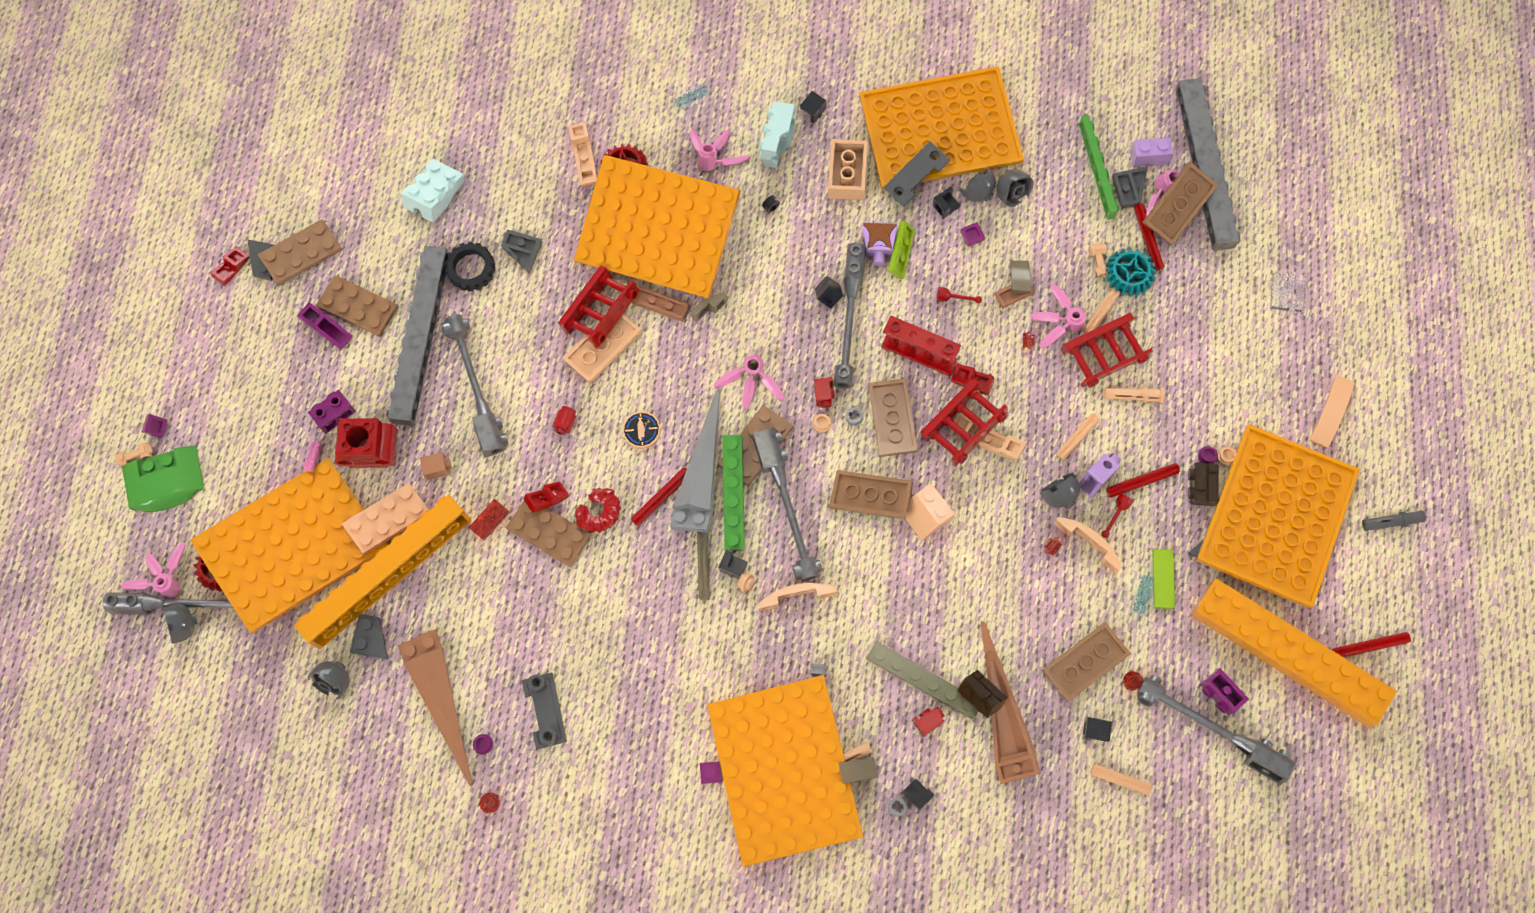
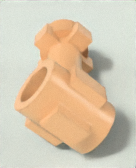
[1089,242,1109,278]
[115,442,153,466]

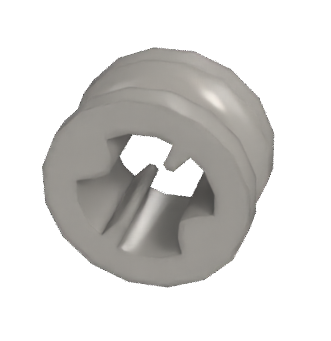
[846,407,863,425]
[810,663,828,677]
[888,797,907,817]

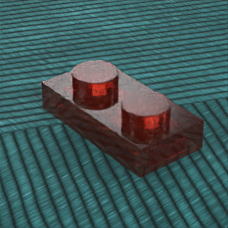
[468,499,510,541]

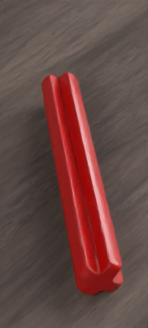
[1134,203,1164,271]
[1106,463,1180,498]
[631,467,687,526]
[1331,632,1411,658]

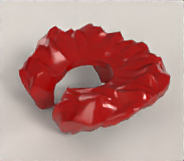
[575,488,621,533]

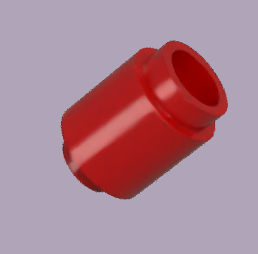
[552,406,576,435]

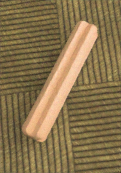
[1084,288,1120,333]
[1057,414,1099,460]
[1091,764,1152,795]

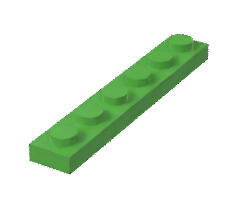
[1079,114,1119,220]
[723,435,745,551]

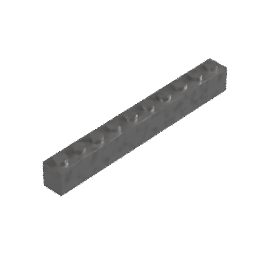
[1176,78,1240,251]
[386,246,449,426]

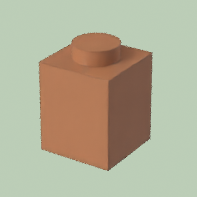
[420,452,452,480]

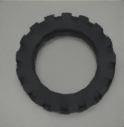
[445,242,496,292]

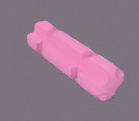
[303,441,323,472]

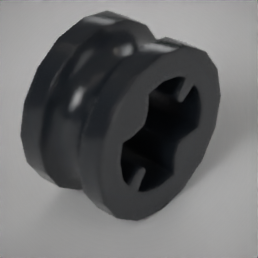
[762,195,780,213]

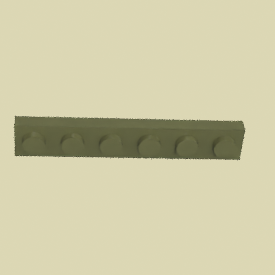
[866,641,977,719]

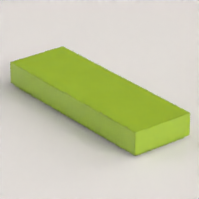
[888,221,915,279]
[1152,549,1175,609]

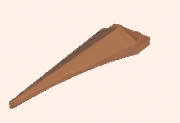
[980,621,1041,784]
[398,630,473,786]

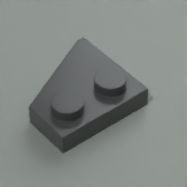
[1112,166,1148,209]
[501,229,542,273]
[248,239,274,281]
[350,614,388,660]

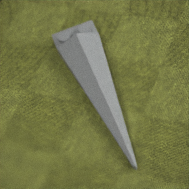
[670,388,720,533]

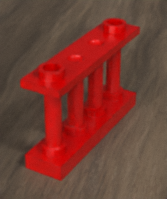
[558,265,640,349]
[1061,312,1153,388]
[881,315,961,377]
[920,378,1008,467]

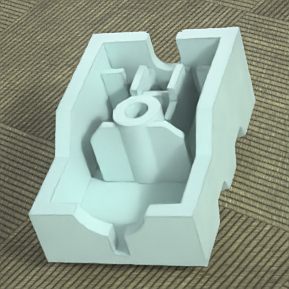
[759,101,795,168]
[401,159,464,223]

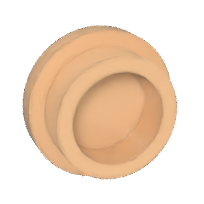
[812,414,831,433]
[1217,447,1236,466]
[737,573,755,593]

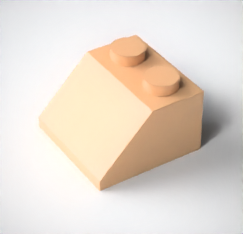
[906,483,955,541]

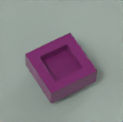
[960,222,985,247]
[141,414,168,438]
[700,761,722,784]

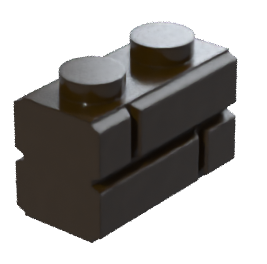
[1187,463,1219,506]
[958,670,1007,718]

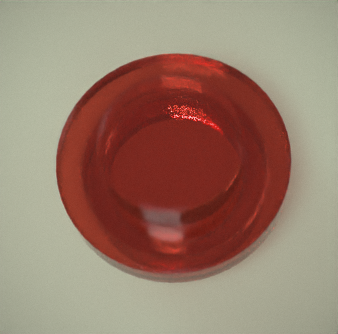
[1023,331,1036,350]
[1044,537,1062,556]
[1123,671,1143,691]
[479,792,500,813]

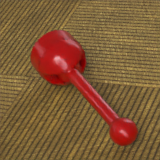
[937,287,982,303]
[1101,494,1134,538]

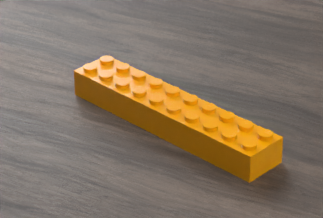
[294,494,472,650]
[1190,578,1397,728]

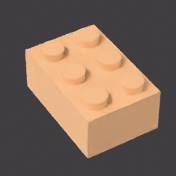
[828,139,868,200]

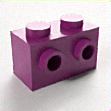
[308,389,356,434]
[1199,668,1249,716]

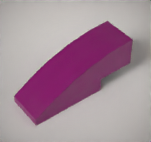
[297,302,353,350]

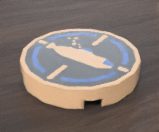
[623,411,661,449]

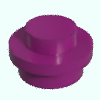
[1198,446,1218,464]
[473,734,493,755]

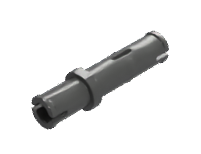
[1362,510,1426,531]

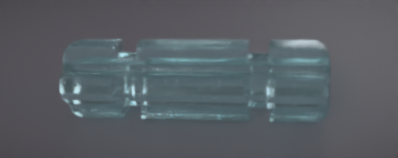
[675,84,708,108]
[1133,575,1153,614]

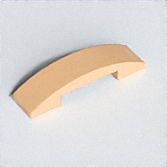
[568,122,597,187]
[1309,374,1354,448]
[949,412,1027,460]
[1054,517,1122,574]
[758,583,837,612]

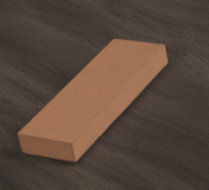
[632,286,690,322]

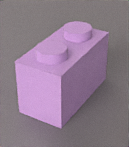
[1130,137,1173,167]

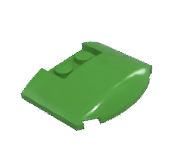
[122,446,204,512]

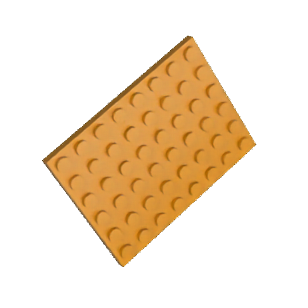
[859,66,1024,190]
[573,155,741,299]
[1196,424,1360,609]
[190,458,388,635]
[707,675,864,867]

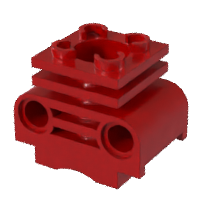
[334,418,398,468]

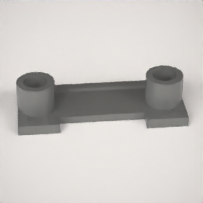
[884,141,950,207]
[522,672,567,750]

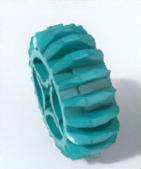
[1105,247,1156,298]

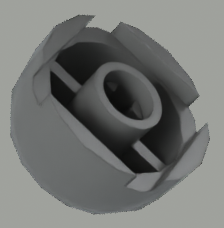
[959,166,996,202]
[996,169,1034,207]
[1040,472,1080,509]
[163,604,198,644]
[307,661,350,699]

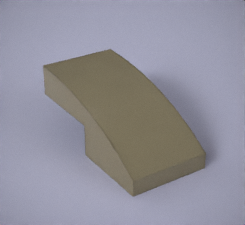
[1010,261,1031,293]
[690,292,728,322]
[839,757,879,784]

